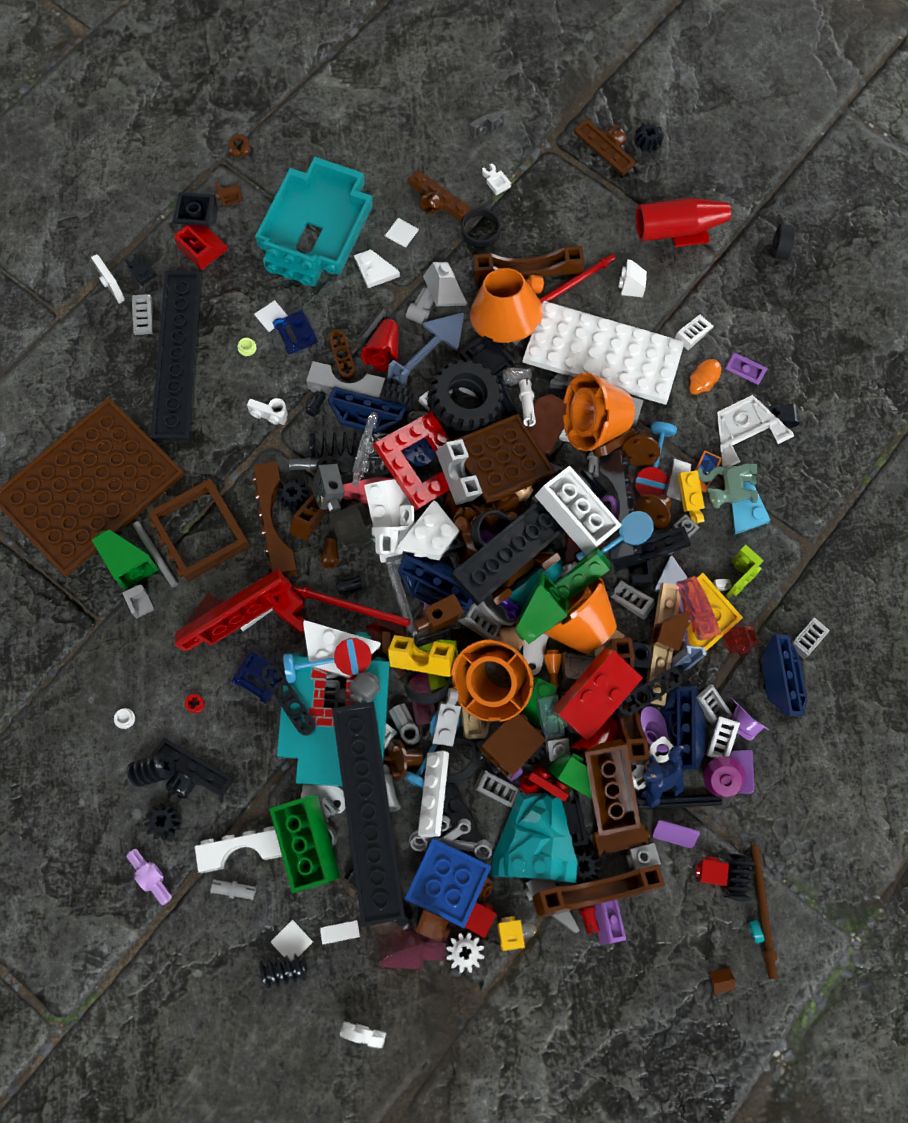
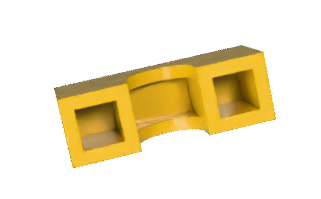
[388,635,455,677]

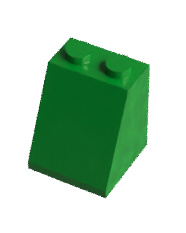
[92,530,159,590]
[516,571,569,644]

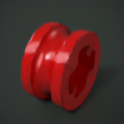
[185,694,205,714]

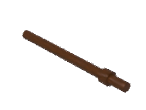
[750,845,777,979]

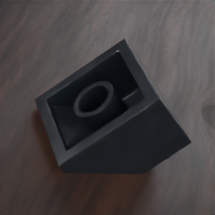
[173,192,218,226]

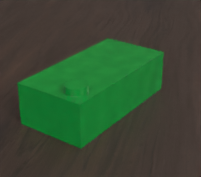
[269,794,341,893]

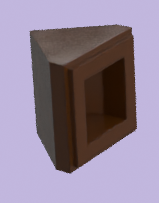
[708,967,735,995]

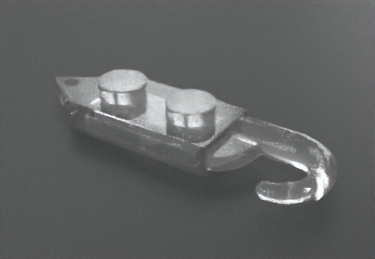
[352,412,378,487]

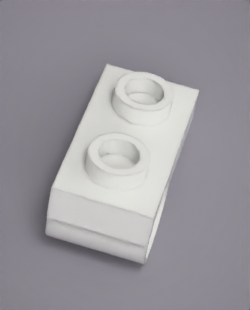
[247,398,288,425]

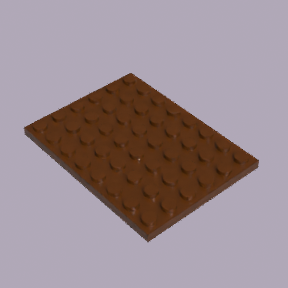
[0,397,185,578]

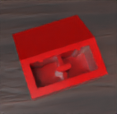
[173,225,229,271]

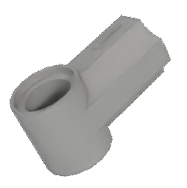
[406,287,434,325]
[389,703,420,746]

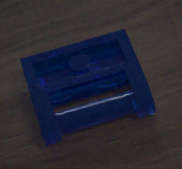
[272,310,318,354]
[232,651,285,704]

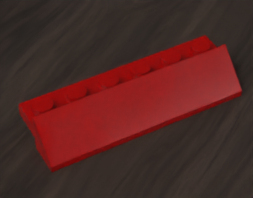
[175,568,292,652]

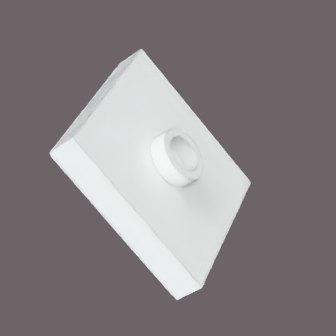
[91,254,125,303]

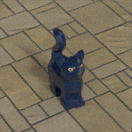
[641,744,684,808]

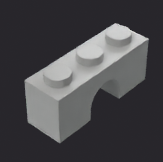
[436,439,483,505]

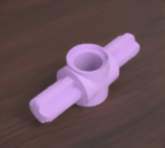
[127,849,172,905]

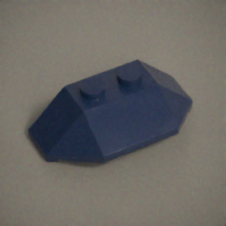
[328,387,407,434]
[398,553,473,610]
[761,634,807,716]
[660,686,705,770]

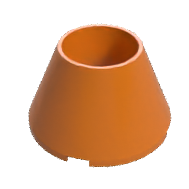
[470,268,543,343]
[563,373,635,451]
[544,577,617,654]
[451,640,533,722]

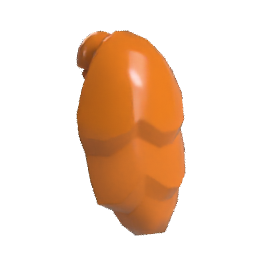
[689,359,722,395]

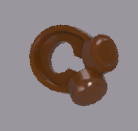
[228,134,251,158]

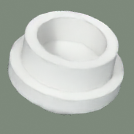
[114,708,135,729]

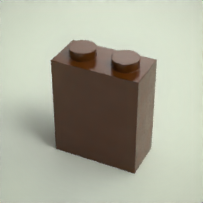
[479,713,546,780]

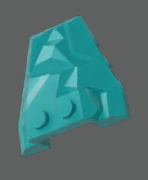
[491,792,578,884]

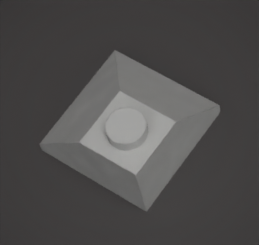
[423,262,467,306]

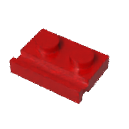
[529,764,572,802]

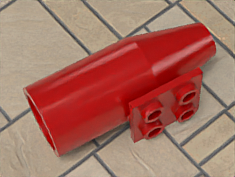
[635,198,731,247]

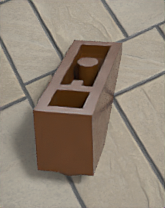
[289,493,328,542]
[415,910,451,942]

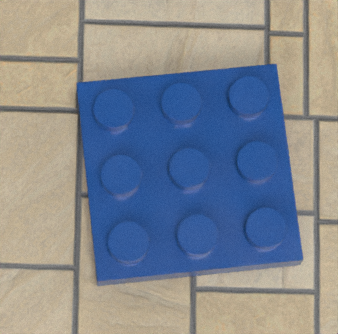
[405,839,492,928]

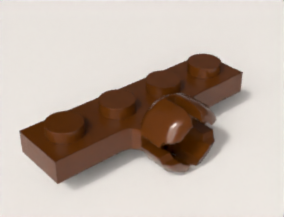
[574,118,636,176]
[407,171,473,222]
[442,492,477,564]

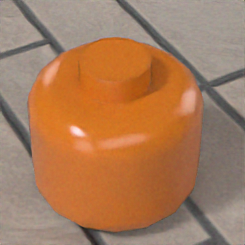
[525,274,544,294]

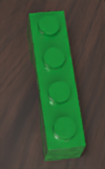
[554,547,610,600]

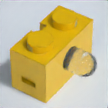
[497,916,536,951]

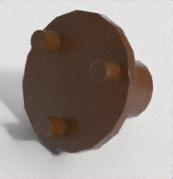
[622,430,660,467]
[636,494,672,530]
[384,739,423,781]

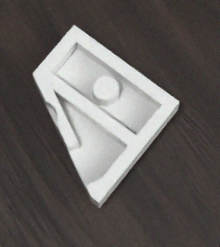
[354,249,400,288]

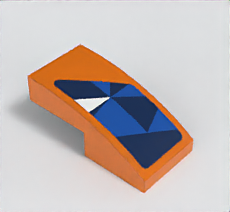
[695,451,722,493]

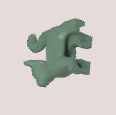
[697,464,758,509]

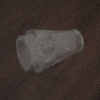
[503,367,532,386]

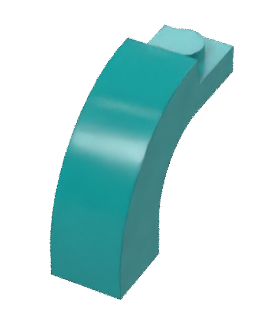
[508,548,564,609]

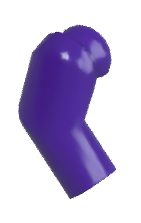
[500,598,521,619]

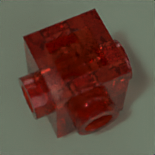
[723,625,760,656]

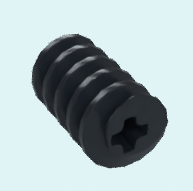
[127,754,176,787]
[724,854,756,902]
[259,952,307,989]

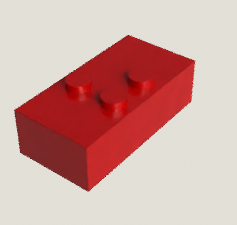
[551,648,642,742]

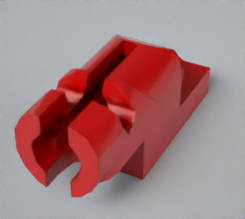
[272,588,305,637]

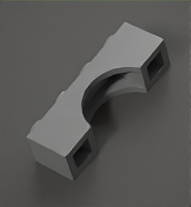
[306,361,386,399]

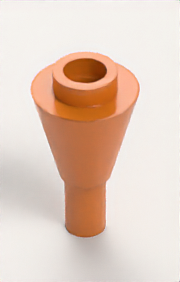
[543,650,562,687]

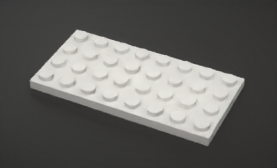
[523,301,684,405]

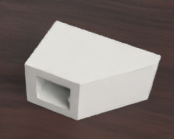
[618,260,647,297]

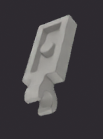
[431,688,461,746]

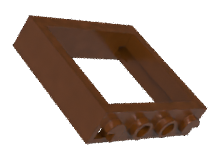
[148,478,250,582]

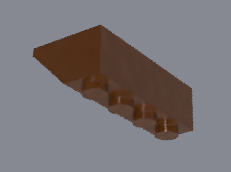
[584,739,641,836]

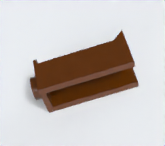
[592,823,650,857]

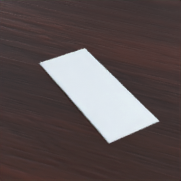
[320,920,360,944]

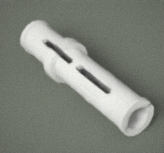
[519,379,536,427]

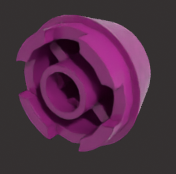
[703,756,746,798]

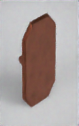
[526,394,566,455]

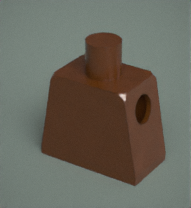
[413,594,464,634]

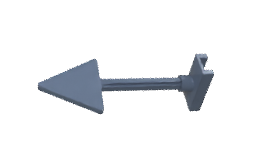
[387,313,464,388]
[654,556,706,671]

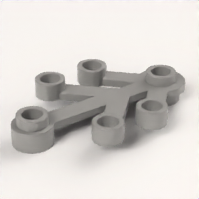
[409,816,492,860]

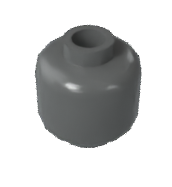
[349,672,380,704]

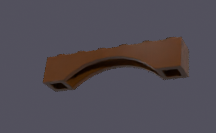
[473,246,585,283]
[252,461,298,577]
[606,637,650,765]
[532,864,665,918]

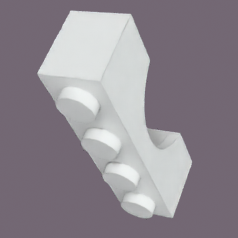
[195,826,282,873]

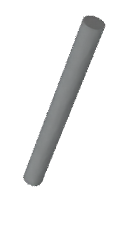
[132,521,179,588]

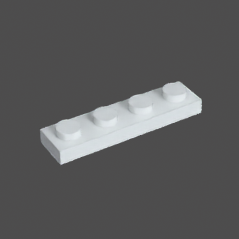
[418,751,449,838]

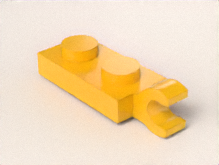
[677,470,705,524]

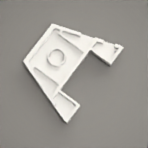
[717,395,794,467]

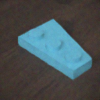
[731,482,770,535]

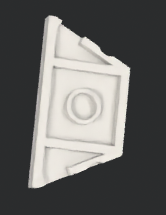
[396,500,459,560]
[303,620,381,678]

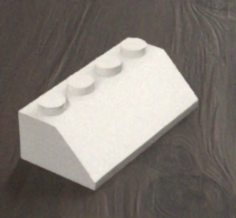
[535,466,622,555]
[364,479,415,563]

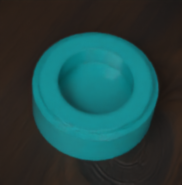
[748,920,764,944]

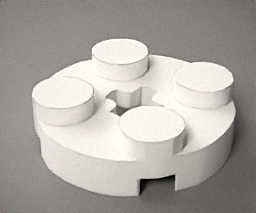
[340,1022,386,1048]

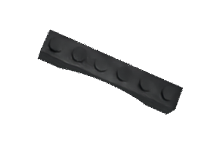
[599,449,642,566]

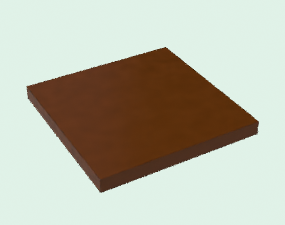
[452,414,556,505]

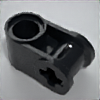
[767,404,800,428]

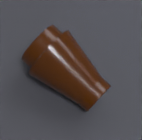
[320,538,339,569]

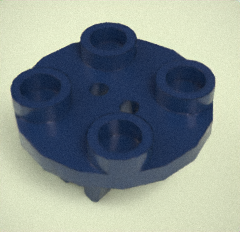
[401,438,436,466]

